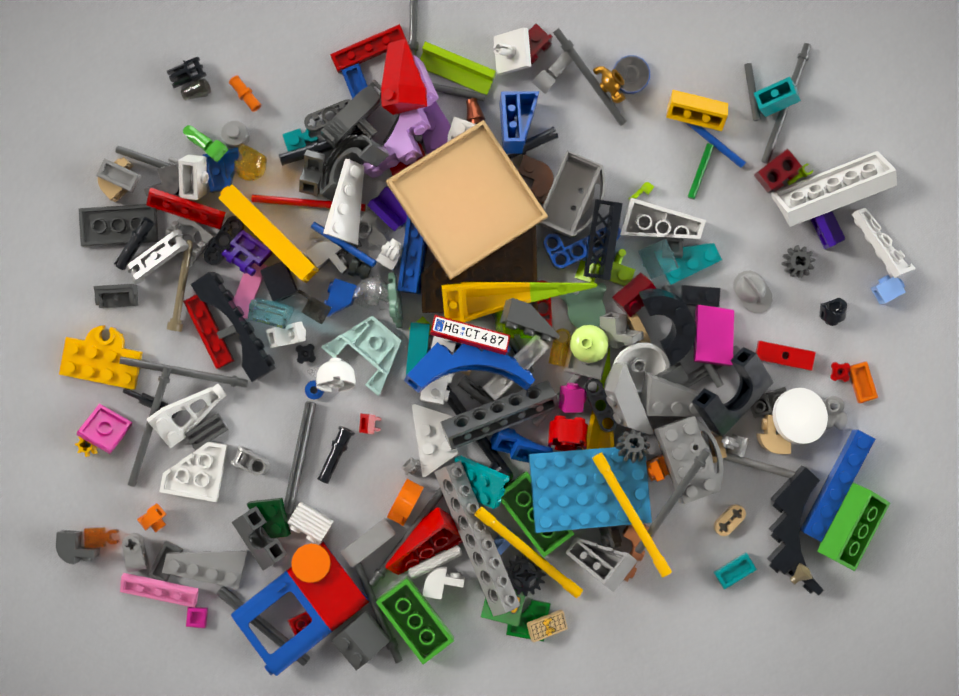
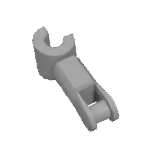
[532,50,576,94]

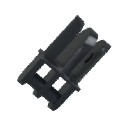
[166,57,207,88]

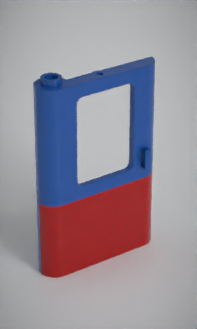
[231,541,370,676]

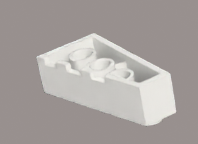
[620,198,706,239]

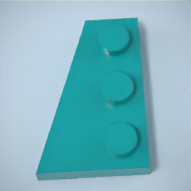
[653,243,722,285]

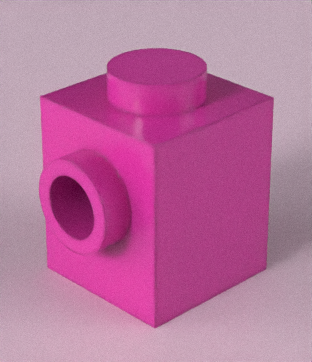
[559,383,586,413]

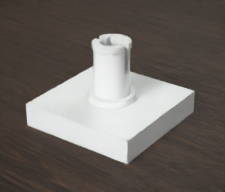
[493,27,531,75]

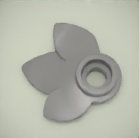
[359,209,390,246]
[823,396,847,431]

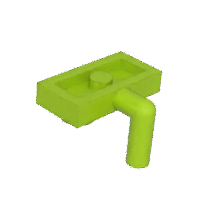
[597,249,636,286]

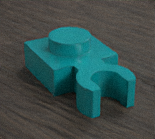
[282,128,319,152]

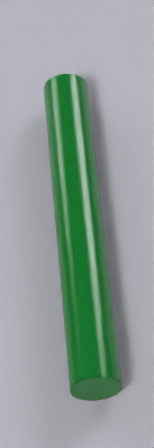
[688,143,714,200]

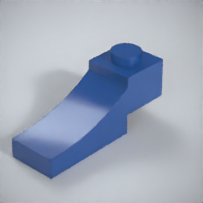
[490,428,553,463]

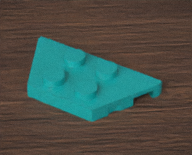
[454,455,510,509]

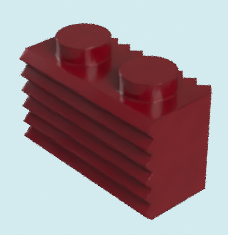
[612,273,657,317]

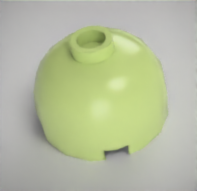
[570,325,609,363]

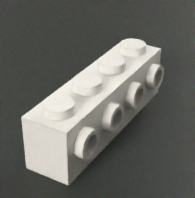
[420,336,460,406]

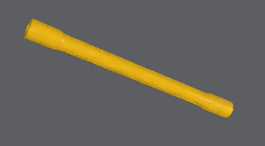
[592,452,672,578]
[475,506,583,598]

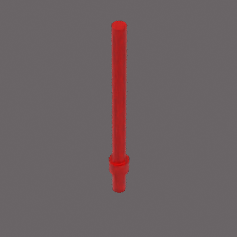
[251,195,366,212]

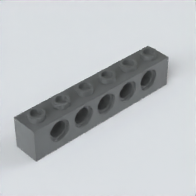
[441,380,559,450]

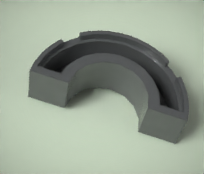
[320,135,389,201]

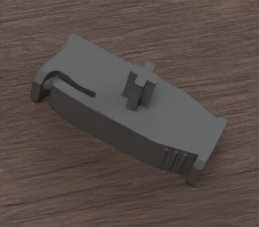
[321,80,382,149]

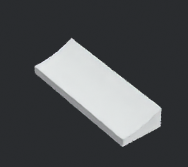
[771,151,897,227]

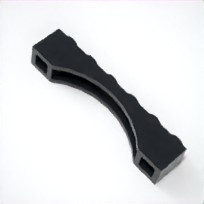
[190,272,276,382]

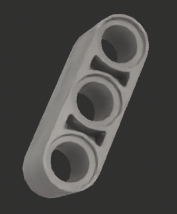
[340,518,396,568]

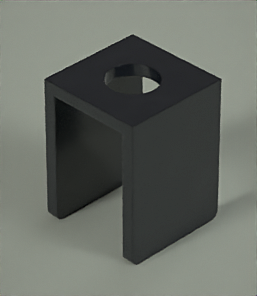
[260,261,299,303]

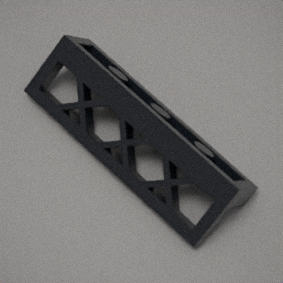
[583,199,623,281]

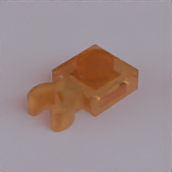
[84,527,119,548]

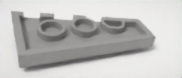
[162,550,248,589]

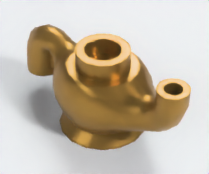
[593,66,626,103]

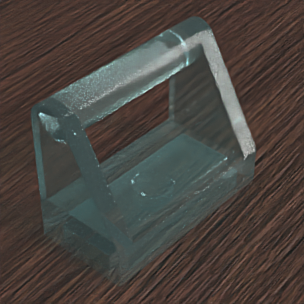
[248,297,294,329]

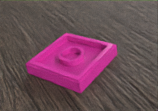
[77,404,132,454]

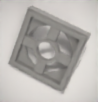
[165,217,214,267]

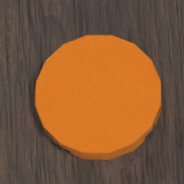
[291,543,331,583]

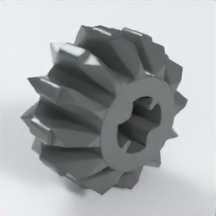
[782,245,816,278]
[616,429,650,464]

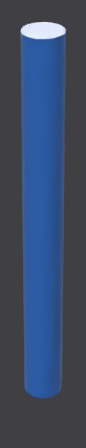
[686,123,746,168]
[311,222,377,268]

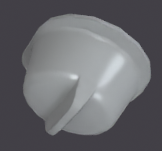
[733,271,773,313]

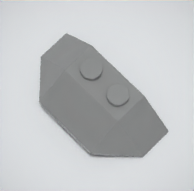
[604,362,653,435]

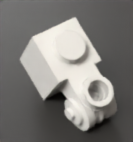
[376,238,403,272]

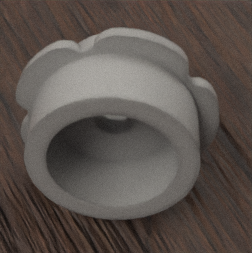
[402,457,419,475]

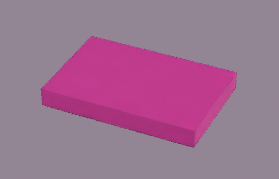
[694,305,734,367]

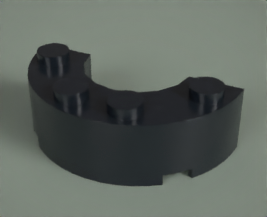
[639,289,696,366]

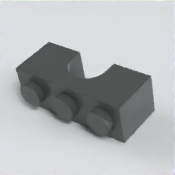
[232,506,288,570]

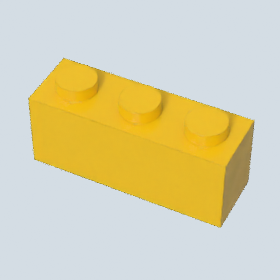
[666,90,728,131]

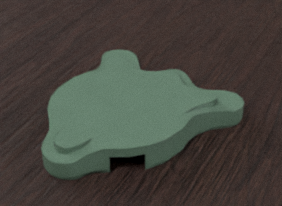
[388,272,403,328]
[559,283,607,328]

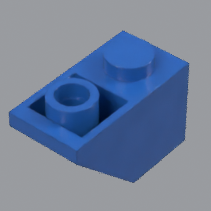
[322,278,358,317]

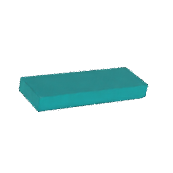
[406,322,430,375]

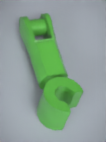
[183,125,229,162]

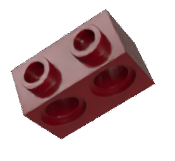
[754,149,802,193]

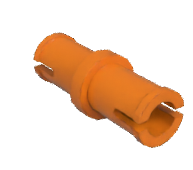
[229,75,262,112]

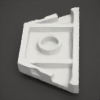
[411,404,458,477]

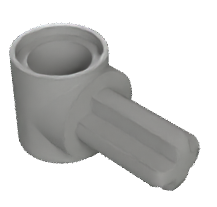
[721,434,749,457]

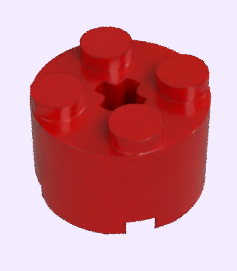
[548,415,588,451]

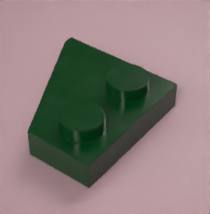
[247,498,291,538]

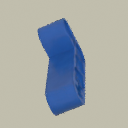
[543,227,621,270]

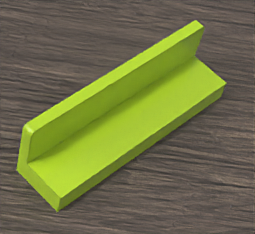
[420,41,496,95]

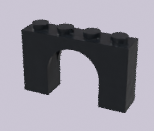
[692,347,774,437]

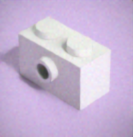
[178,154,209,200]

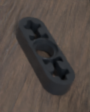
[204,216,244,265]

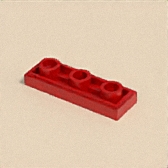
[756,341,816,371]

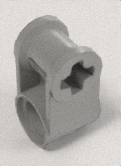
[230,445,270,475]
[122,533,149,572]

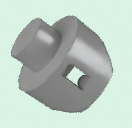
[221,121,250,148]

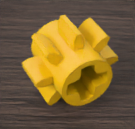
[75,436,98,457]

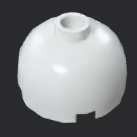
[316,358,356,392]

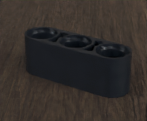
[584,378,617,432]

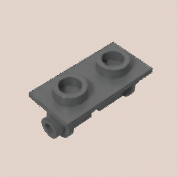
[598,526,622,550]

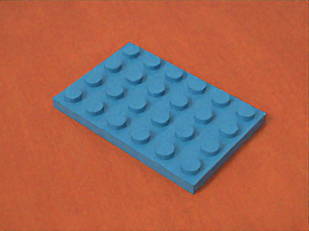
[529,445,652,533]

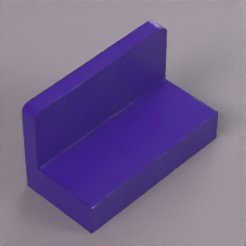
[367,186,407,232]
[810,211,845,250]

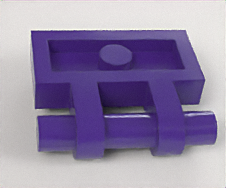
[222,230,273,276]

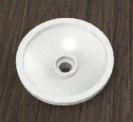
[613,342,669,395]

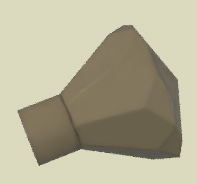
[790,563,812,585]

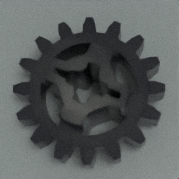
[505,554,546,596]

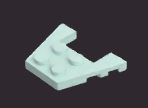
[321,316,402,396]

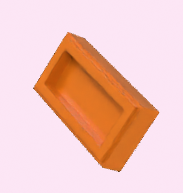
[848,361,878,403]

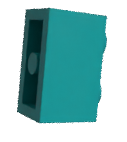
[754,77,801,117]

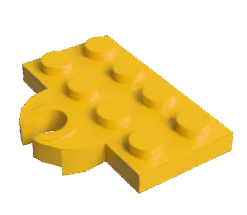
[59,325,143,390]

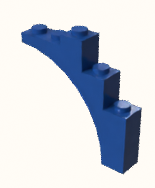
[404,342,536,393]

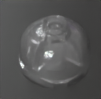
[352,276,389,310]

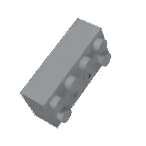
[537,150,605,239]
[653,416,723,504]

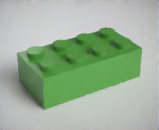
[501,470,574,558]
[817,483,890,571]
[376,576,454,665]

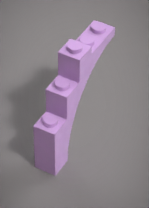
[363,55,439,178]

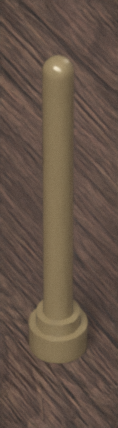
[167,240,193,332]

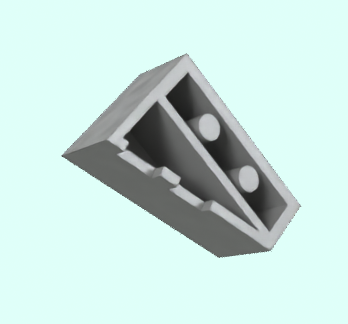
[641,371,701,417]
[565,537,638,592]

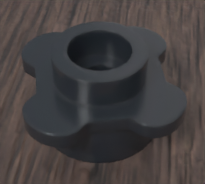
[296,344,316,364]

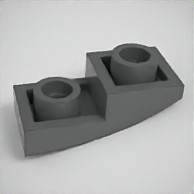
[751,387,787,418]

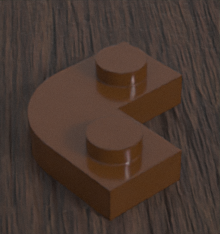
[518,155,554,205]

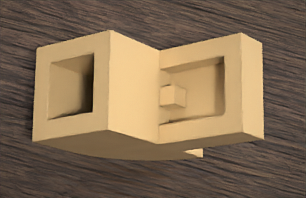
[98,157,133,202]
[756,414,791,454]

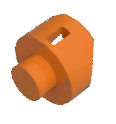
[137,503,167,533]

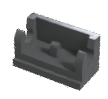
[94,284,138,308]

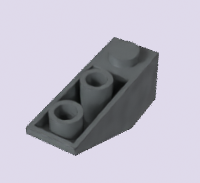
[500,298,560,342]

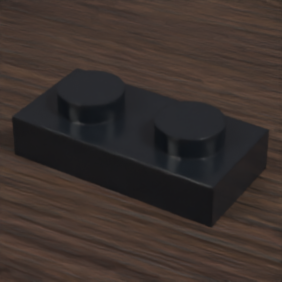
[680,285,721,307]

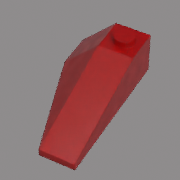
[381,39,427,115]
[385,507,463,575]

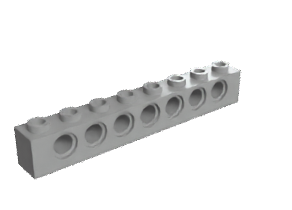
[434,461,520,616]

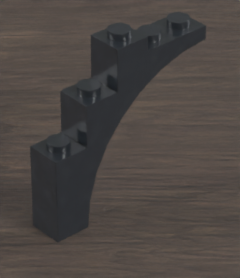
[767,465,824,596]

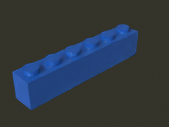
[800,429,875,542]

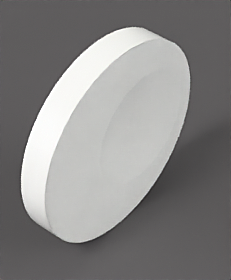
[773,388,828,444]

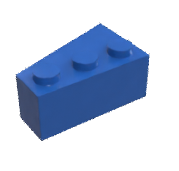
[499,91,539,154]

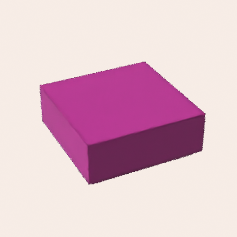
[186,607,208,628]

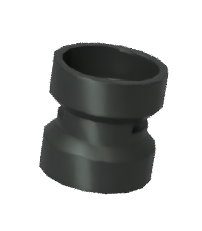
[348,257,372,281]

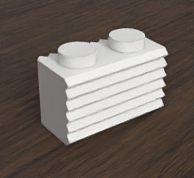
[287,502,334,543]

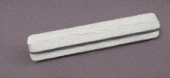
[408,545,462,579]

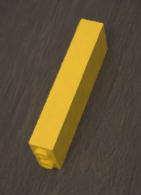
[219,185,320,283]

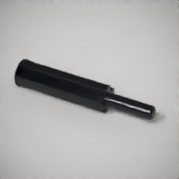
[123,388,178,418]

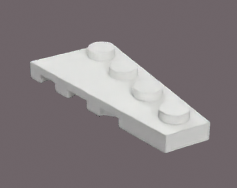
[323,159,364,245]

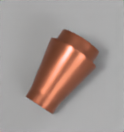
[466,98,485,124]

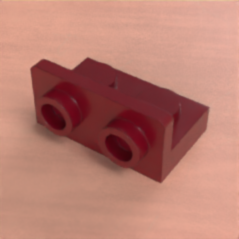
[528,23,553,65]

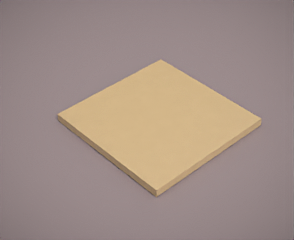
[386,120,548,280]

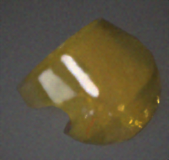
[234,144,267,181]

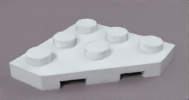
[159,442,228,502]

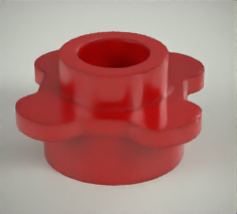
[830,362,851,382]

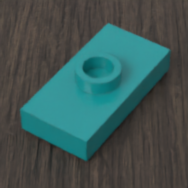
[713,552,757,590]

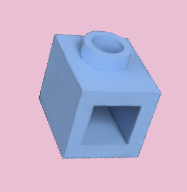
[871,275,906,304]

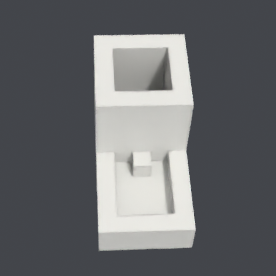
[266,322,306,349]
[422,566,465,599]

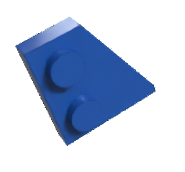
[203,147,240,193]

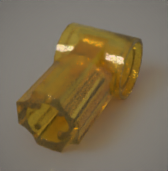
[548,328,572,367]

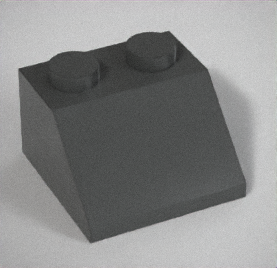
[331,611,391,671]

